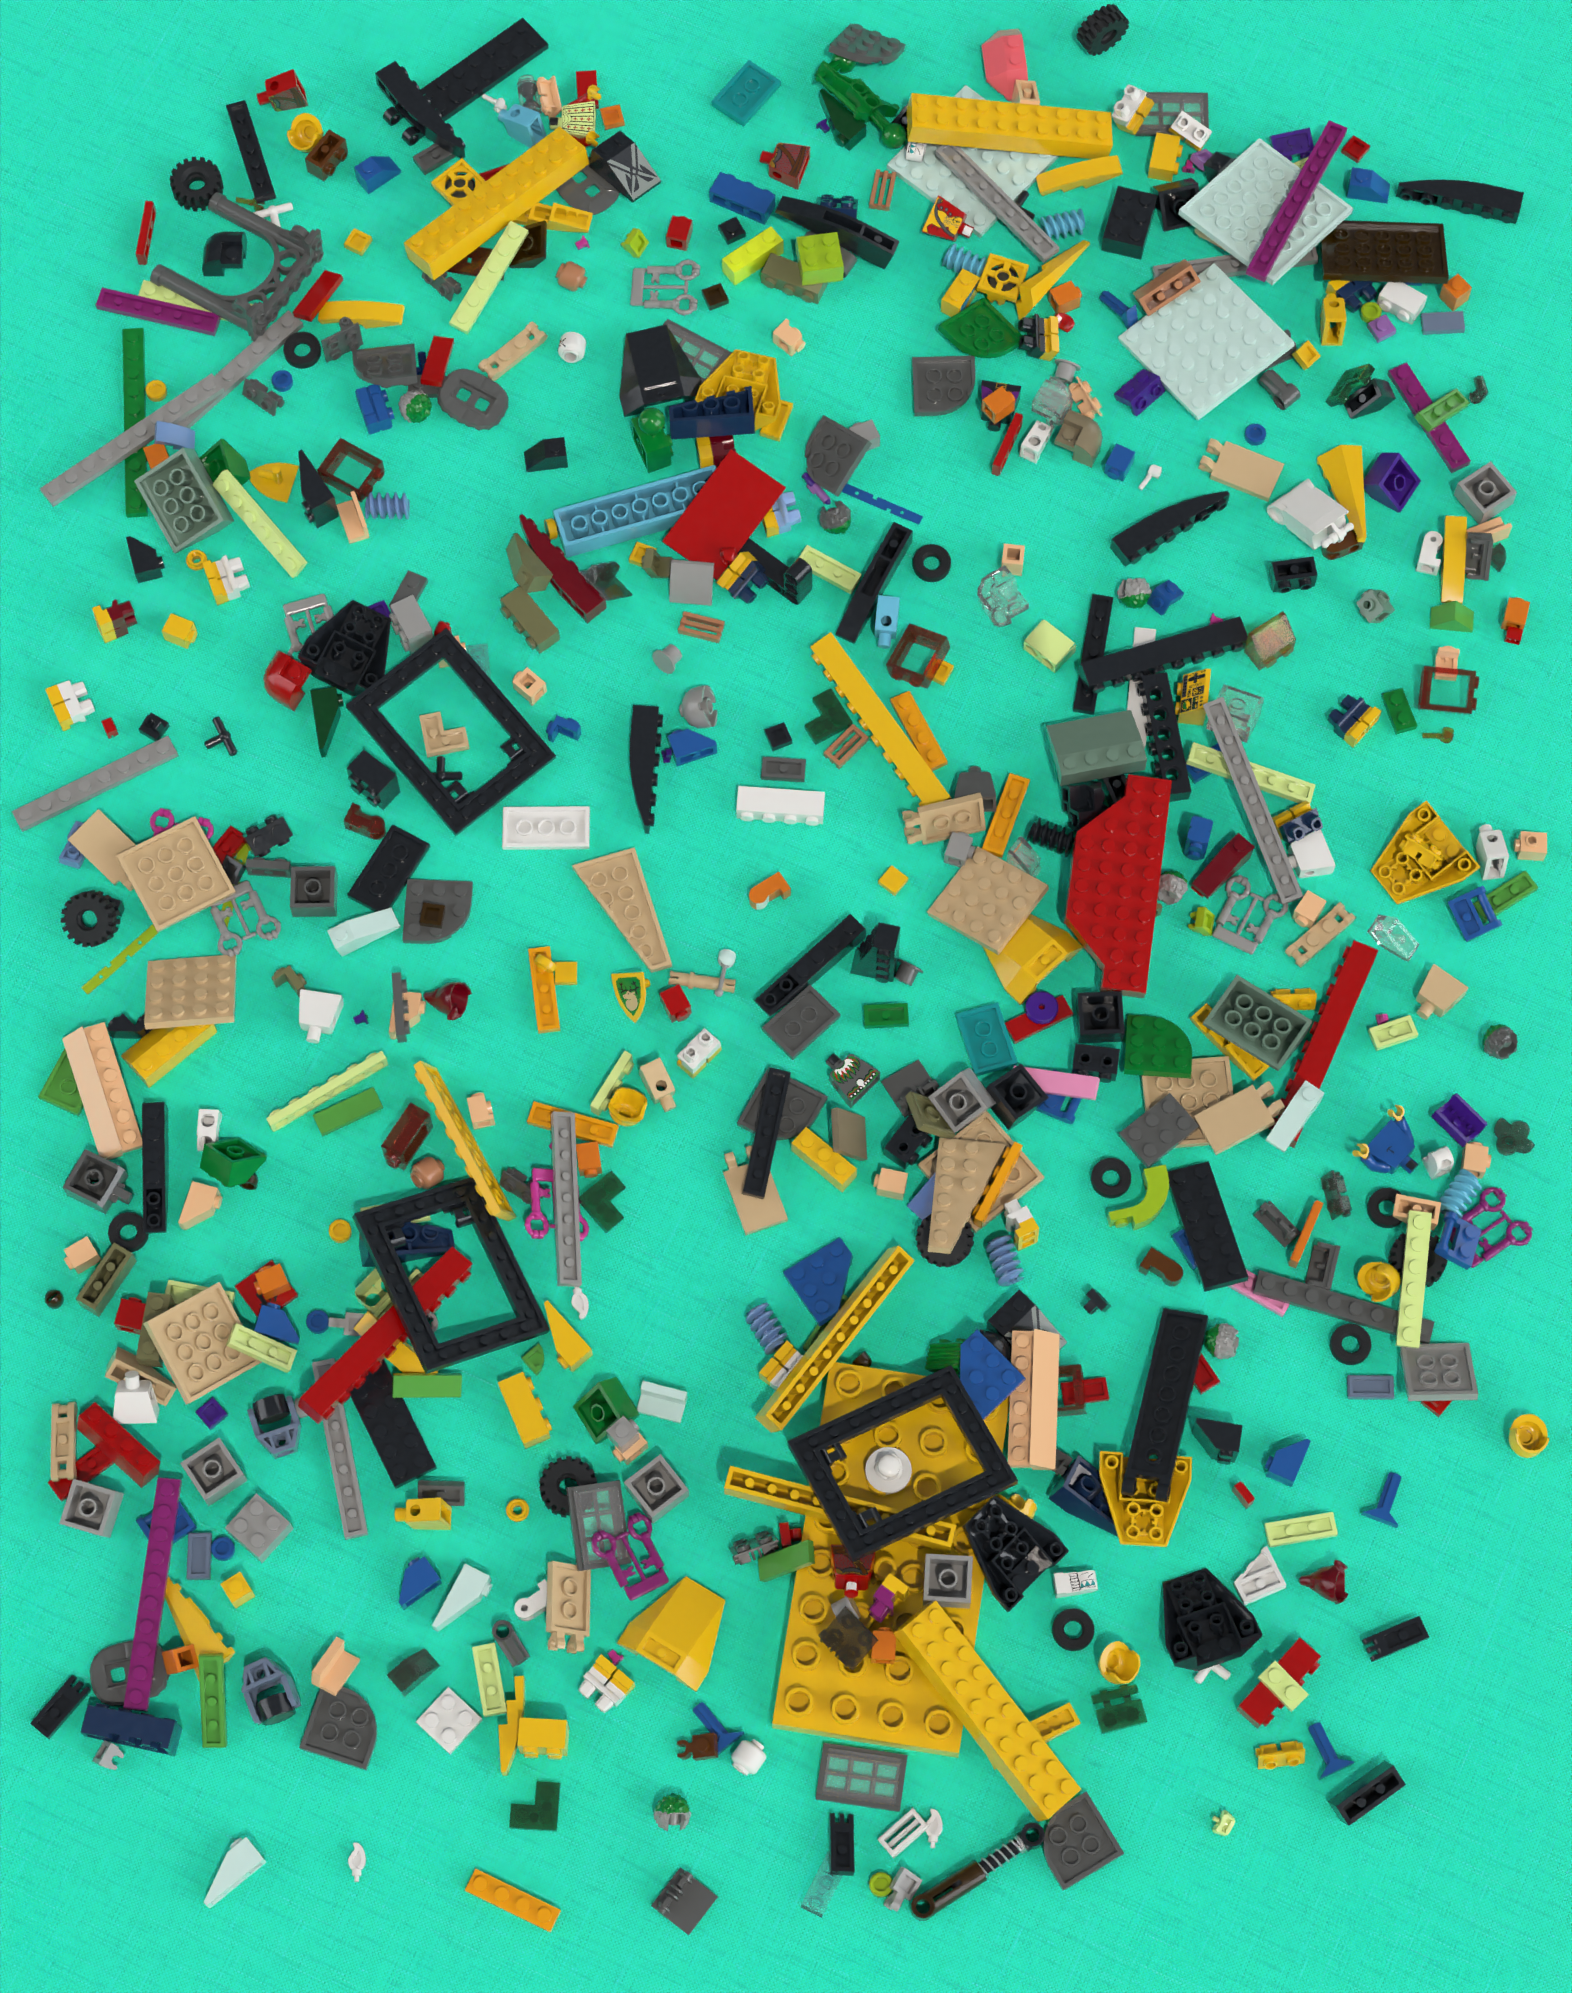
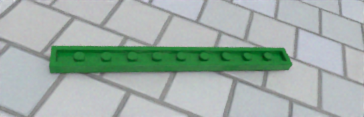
[122,328,148,518]

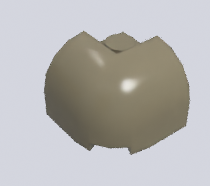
[1054,410,1103,468]

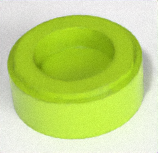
[1360,302,1382,323]
[869,1872,892,1898]

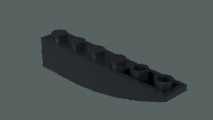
[375,61,466,158]
[1396,180,1524,224]
[775,196,899,270]
[1110,491,1230,567]
[836,522,913,644]
[630,705,663,834]
[754,914,866,1017]
[142,1102,169,1234]

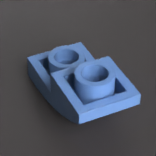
[154,421,195,450]
[59,821,85,869]

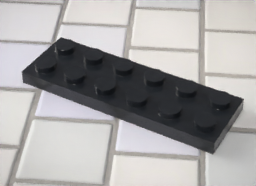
[1168,1161,1248,1292]
[350,1359,437,1489]

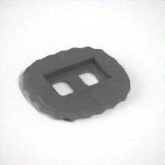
[556,157,620,215]
[438,369,508,430]
[90,1640,170,1706]

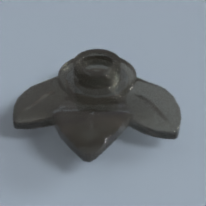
[1494,1118,1535,1156]

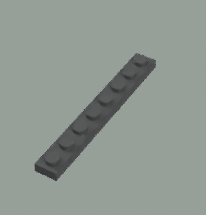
[1253,1270,1435,1344]

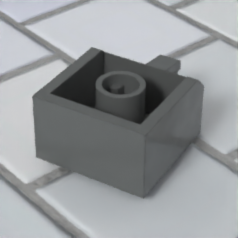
[63,1149,133,1214]

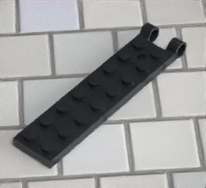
[383,18,548,146]
[1121,1308,1209,1503]

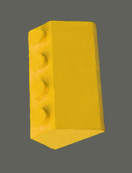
[121,1024,217,1088]

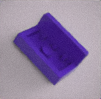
[1269,127,1314,161]
[1114,369,1165,416]
[1431,1093,1487,1147]

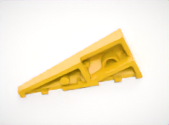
[1016,240,1090,320]
[1317,445,1366,542]
[165,1576,235,1680]

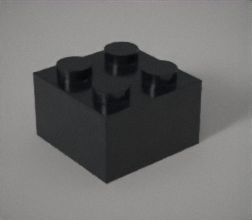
[347,750,400,810]
[1076,991,1125,1043]

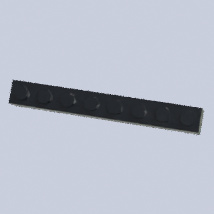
[1078,616,1249,694]

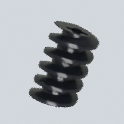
[1026,817,1075,857]

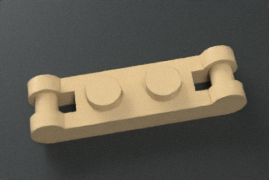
[478,321,548,381]
[1285,902,1356,968]
[51,1401,78,1482]

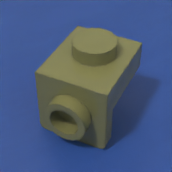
[642,548,674,578]
[271,965,307,998]

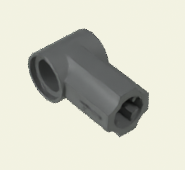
[1259,369,1301,410]
[492,1620,530,1668]

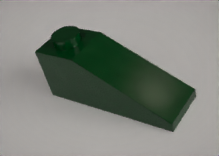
[820,89,866,151]
[310,687,344,757]

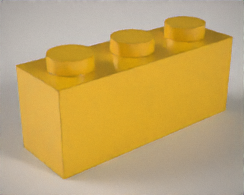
[791,1127,857,1193]
[498,1372,552,1449]

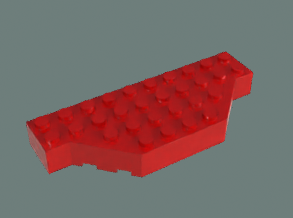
[1064,774,1172,998]

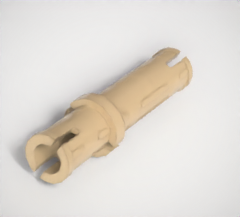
[669,971,736,993]

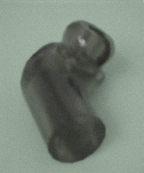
[1469,376,1488,404]

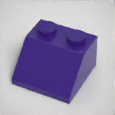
[1363,453,1421,513]

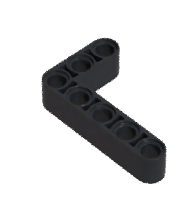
[734,538,812,605]

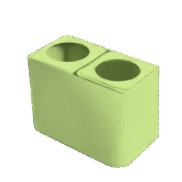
[1024,620,1076,673]
[355,1268,389,1314]

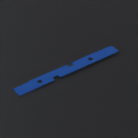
[841,484,923,525]

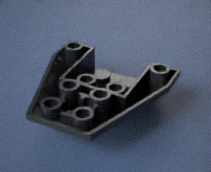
[620,324,702,417]
[298,600,391,696]
[963,1495,1069,1612]
[1163,1568,1262,1671]

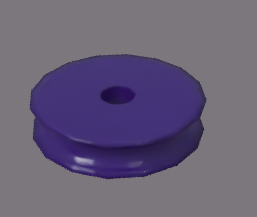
[1025,991,1058,1024]

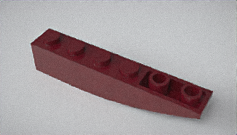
[519,514,607,623]

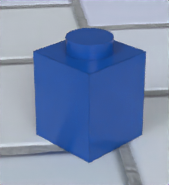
[1104,443,1135,481]

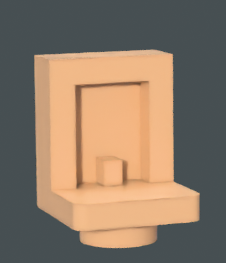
[1434,646,1460,681]

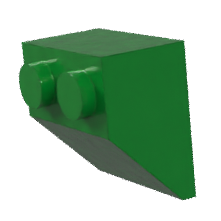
[200,1137,267,1188]
[573,1377,640,1444]

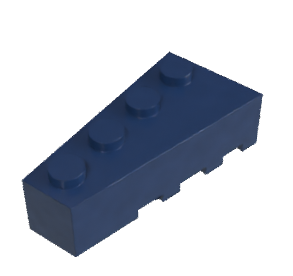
[669,386,755,439]
[81,1703,182,1757]

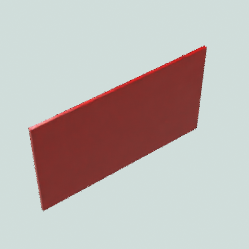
[662,449,786,580]

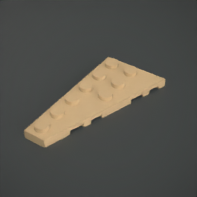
[572,847,672,973]
[928,1138,1006,1254]

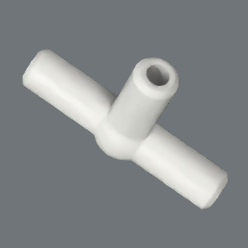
[253,202,293,227]
[1194,1664,1231,1684]

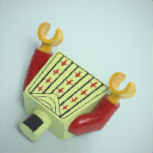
[550,85,601,147]

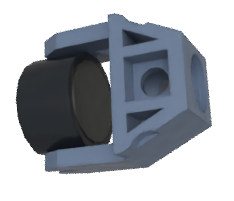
[247,1394,301,1459]
[241,1657,301,1726]

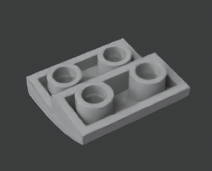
[669,559,714,606]

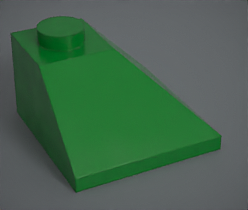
[199,439,251,493]

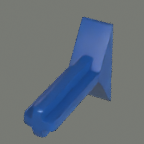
[1099,291,1138,330]
[1361,1472,1401,1528]
[693,1702,744,1755]
[1308,1722,1355,1780]

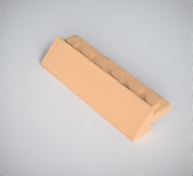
[62,1022,142,1160]
[1008,1329,1060,1470]

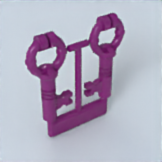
[1450,1187,1533,1268]
[591,1512,669,1601]

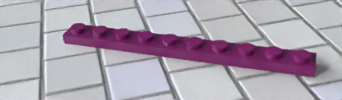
[1246,120,1348,282]
[123,1478,182,1712]

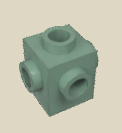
[1356,589,1395,623]

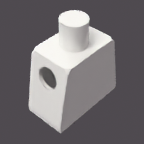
[1476,824,1509,880]
[1288,829,1335,878]
[299,989,344,1043]
[113,1371,160,1424]

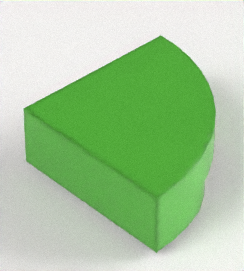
[521,1343,544,1376]

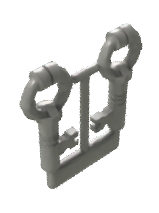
[630,259,700,316]
[283,594,334,664]
[1212,874,1288,955]
[210,880,281,957]

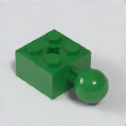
[631,408,674,473]

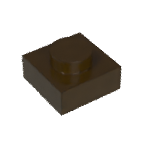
[702,283,729,310]
[419,902,446,929]

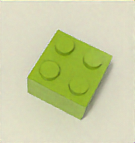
[796,232,844,286]

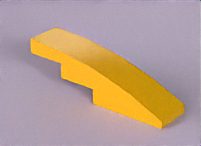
[1036,155,1123,196]
[513,202,593,233]
[318,301,405,329]
[1441,516,1467,604]
[1189,1003,1270,1081]
[353,1311,438,1373]
[498,1676,525,1776]
[987,1702,1081,1770]

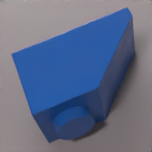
[354,156,402,194]
[1347,167,1390,204]
[668,729,717,766]
[254,1302,300,1345]
[1265,1439,1311,1487]
[399,1556,442,1610]

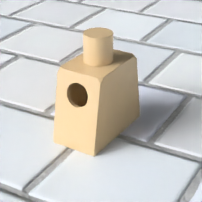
[1416,964,1469,1020]
[639,1058,677,1112]

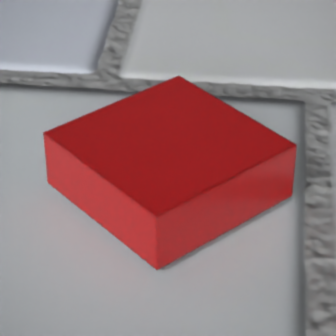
[1341,135,1370,163]
[1232,1481,1255,1509]

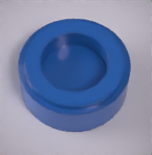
[272,370,293,392]
[1245,424,1266,446]
[306,1310,329,1334]
[211,1537,235,1561]

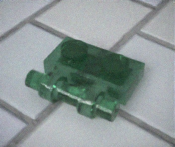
[1091,1684,1147,1735]

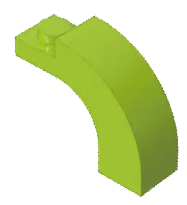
[1107,1164,1169,1231]

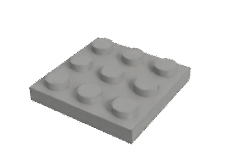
[1400,1343,1478,1401]

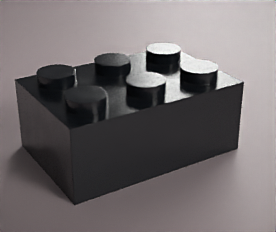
[1101,186,1158,260]

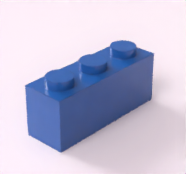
[709,172,775,225]

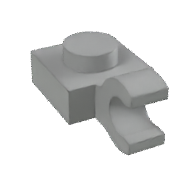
[328,1312,364,1336]
[883,1867,923,1912]

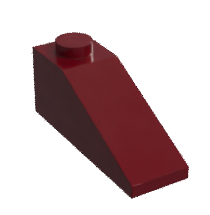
[1192,833,1255,899]

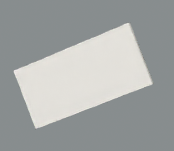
[502,806,590,850]

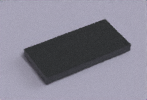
[348,825,430,912]

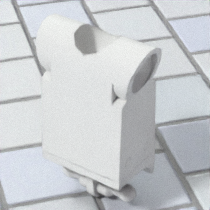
[1267,479,1354,550]

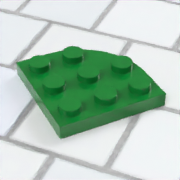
[938,298,1022,358]
[1124,1014,1192,1079]

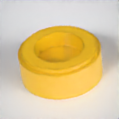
[145,380,167,402]
[544,518,558,540]
[534,954,557,973]
[329,1219,352,1243]
[874,1556,897,1581]

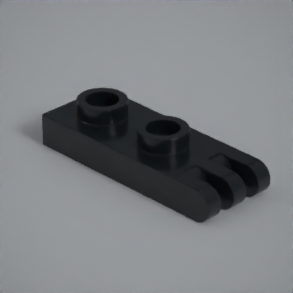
[1362,1616,1429,1662]
[30,1675,91,1739]
[829,1813,855,1876]

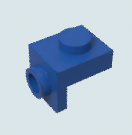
[1147,580,1184,616]
[546,715,581,743]

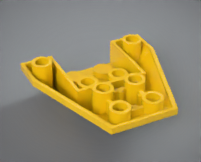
[695,349,781,431]
[1371,800,1481,905]
[982,914,1083,1005]
[1099,1451,1192,1547]
[617,1576,725,1692]

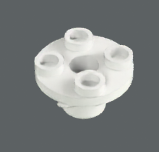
[865,1447,912,1495]

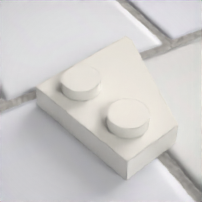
[1234,1546,1286,1605]

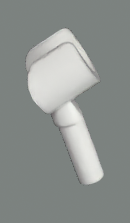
[482,94,507,114]
[1138,465,1162,491]

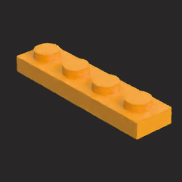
[890,691,948,771]
[982,773,1030,858]
[528,946,560,1034]
[527,1101,619,1148]
[972,1142,1023,1228]
[465,1868,561,1933]

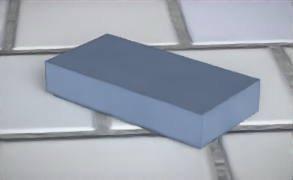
[1421,311,1465,335]
[1347,1375,1394,1400]
[187,1533,213,1580]

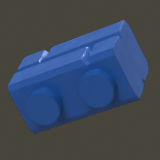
[355,384,395,435]
[1183,816,1213,860]

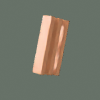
[869,169,896,211]
[678,611,725,643]
[824,724,869,769]

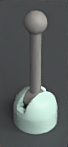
[715,949,736,997]

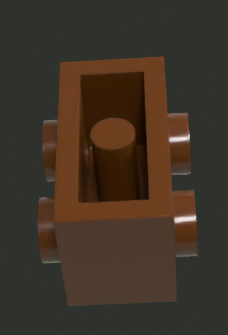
[305,130,348,181]

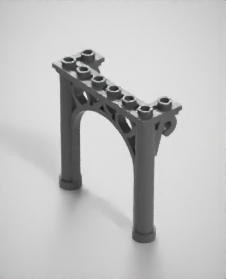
[150,192,324,342]

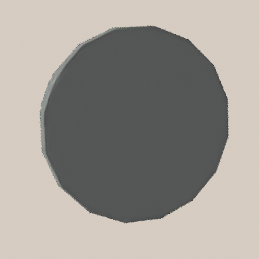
[894,959,923,986]

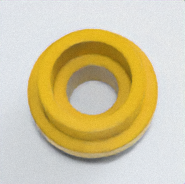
[186,550,207,571]
[506,1499,529,1522]

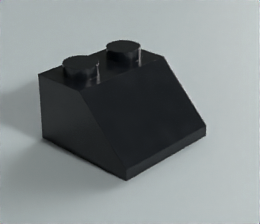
[1152,178,1199,232]
[986,1064,1049,1130]
[1192,1418,1243,1465]

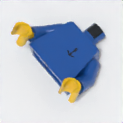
[1352,1104,1419,1174]

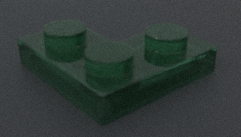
[1325,364,1375,407]
[805,688,853,745]
[578,1171,626,1233]
[509,1781,561,1832]

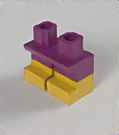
[869,1573,909,1623]

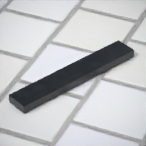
[226,100,276,203]
[1073,594,1113,715]
[742,1067,791,1199]

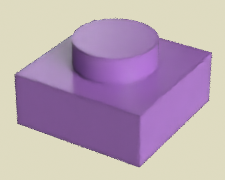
[1190,149,1213,171]
[1367,314,1396,343]

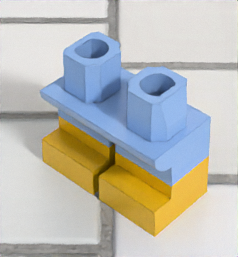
[762,491,801,538]

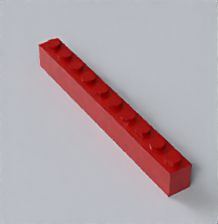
[1268,940,1378,1148]
[298,1246,473,1424]

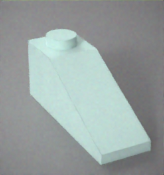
[327,908,401,957]
[1265,1080,1324,1153]
[432,1564,492,1632]
[204,1837,266,1908]

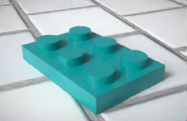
[712,60,781,127]
[955,1002,1018,1076]

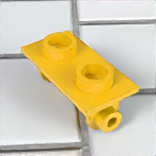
[1399,832,1445,870]
[1270,988,1317,1010]
[1255,1740,1305,1770]

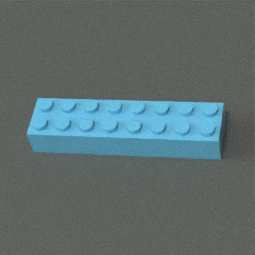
[553,465,716,558]

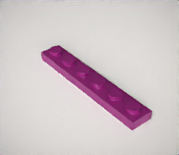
[96,288,221,336]
[1388,362,1471,473]

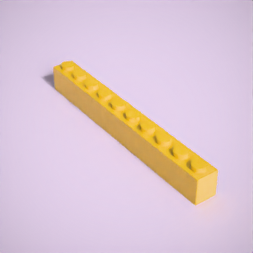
[810,632,952,807]
[754,1245,915,1433]
[724,1466,957,1553]

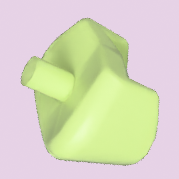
[1212,1810,1235,1836]

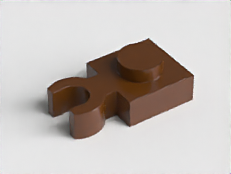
[677,1733,718,1761]

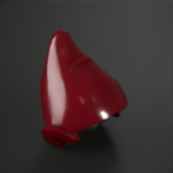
[423,982,472,1020]
[1299,1560,1348,1604]

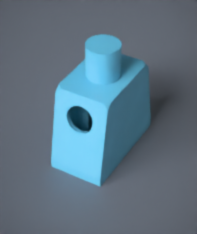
[498,104,546,148]
[875,595,900,649]

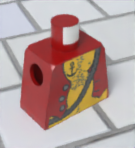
[922,195,974,242]

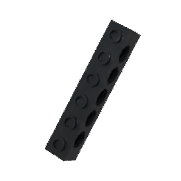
[1137,672,1191,802]

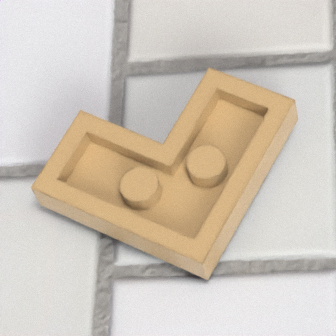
[419,712,470,758]

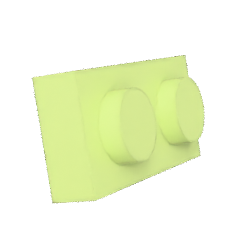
[1368,1015,1419,1051]
[1258,1661,1309,1712]

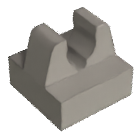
[92,1740,124,1770]

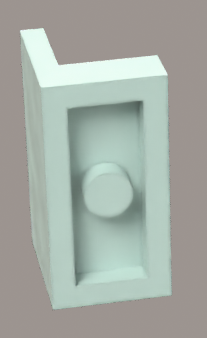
[637,1381,688,1423]

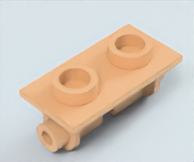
[536,75,562,120]
[1068,376,1103,419]

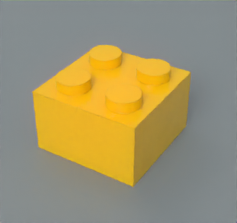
[517,1717,569,1760]

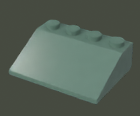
[134,448,234,553]
[1046,710,1147,786]
[1202,975,1312,1071]

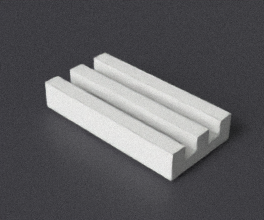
[877,1808,929,1859]

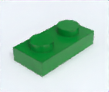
[1381,688,1417,735]
[863,1003,909,1029]

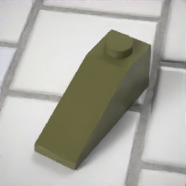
[506,533,553,593]

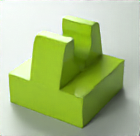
[621,228,649,258]
[1188,907,1215,936]

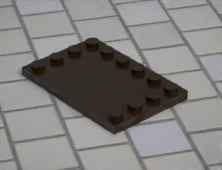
[1320,220,1449,284]

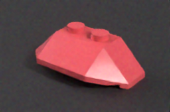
[981,29,1028,101]

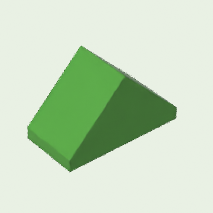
[1430,601,1474,633]

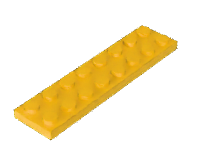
[413,1060,516,1221]

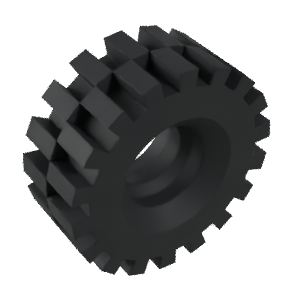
[1076,4,1129,56]
[170,157,224,212]
[61,890,120,947]
[916,1214,974,1267]
[1388,1231,1448,1287]
[539,1456,597,1518]

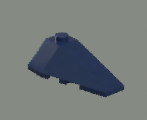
[359,1221,455,1267]
[1048,1455,1118,1537]

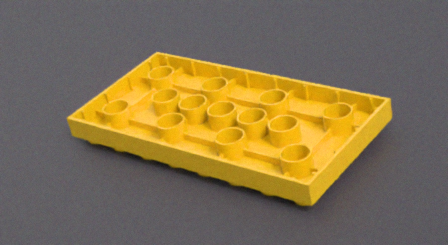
[772,1362,1010,1758]

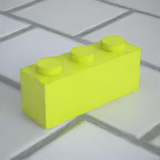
[722,226,784,286]

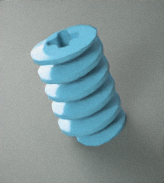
[1040,208,1085,240]
[942,243,986,278]
[1439,1169,1482,1218]

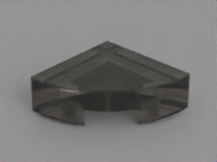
[1490,543,1506,572]

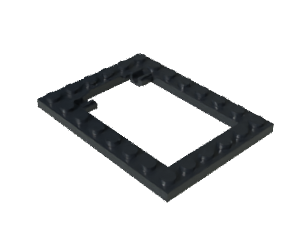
[346,628,556,836]
[352,1177,550,1374]
[787,1365,1018,1563]

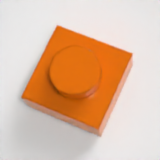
[600,104,625,130]

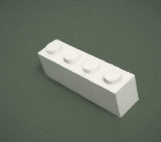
[736,786,825,826]

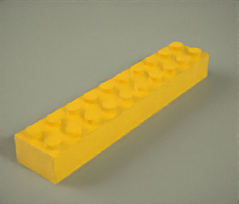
[907,93,1113,159]
[404,126,589,280]
[893,1600,1081,1822]

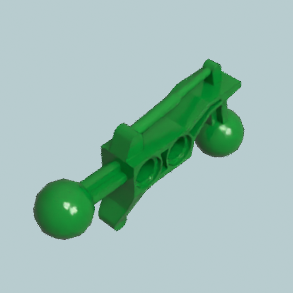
[815,53,906,149]

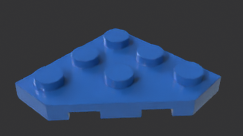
[783,1238,853,1327]
[960,1329,1026,1420]

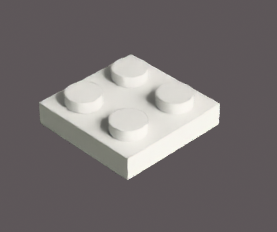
[416,1687,482,1755]

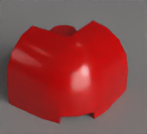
[263,651,312,711]

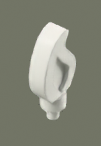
[571,1287,589,1320]
[926,1809,943,1848]
[348,1843,366,1882]

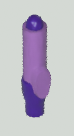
[802,472,831,505]

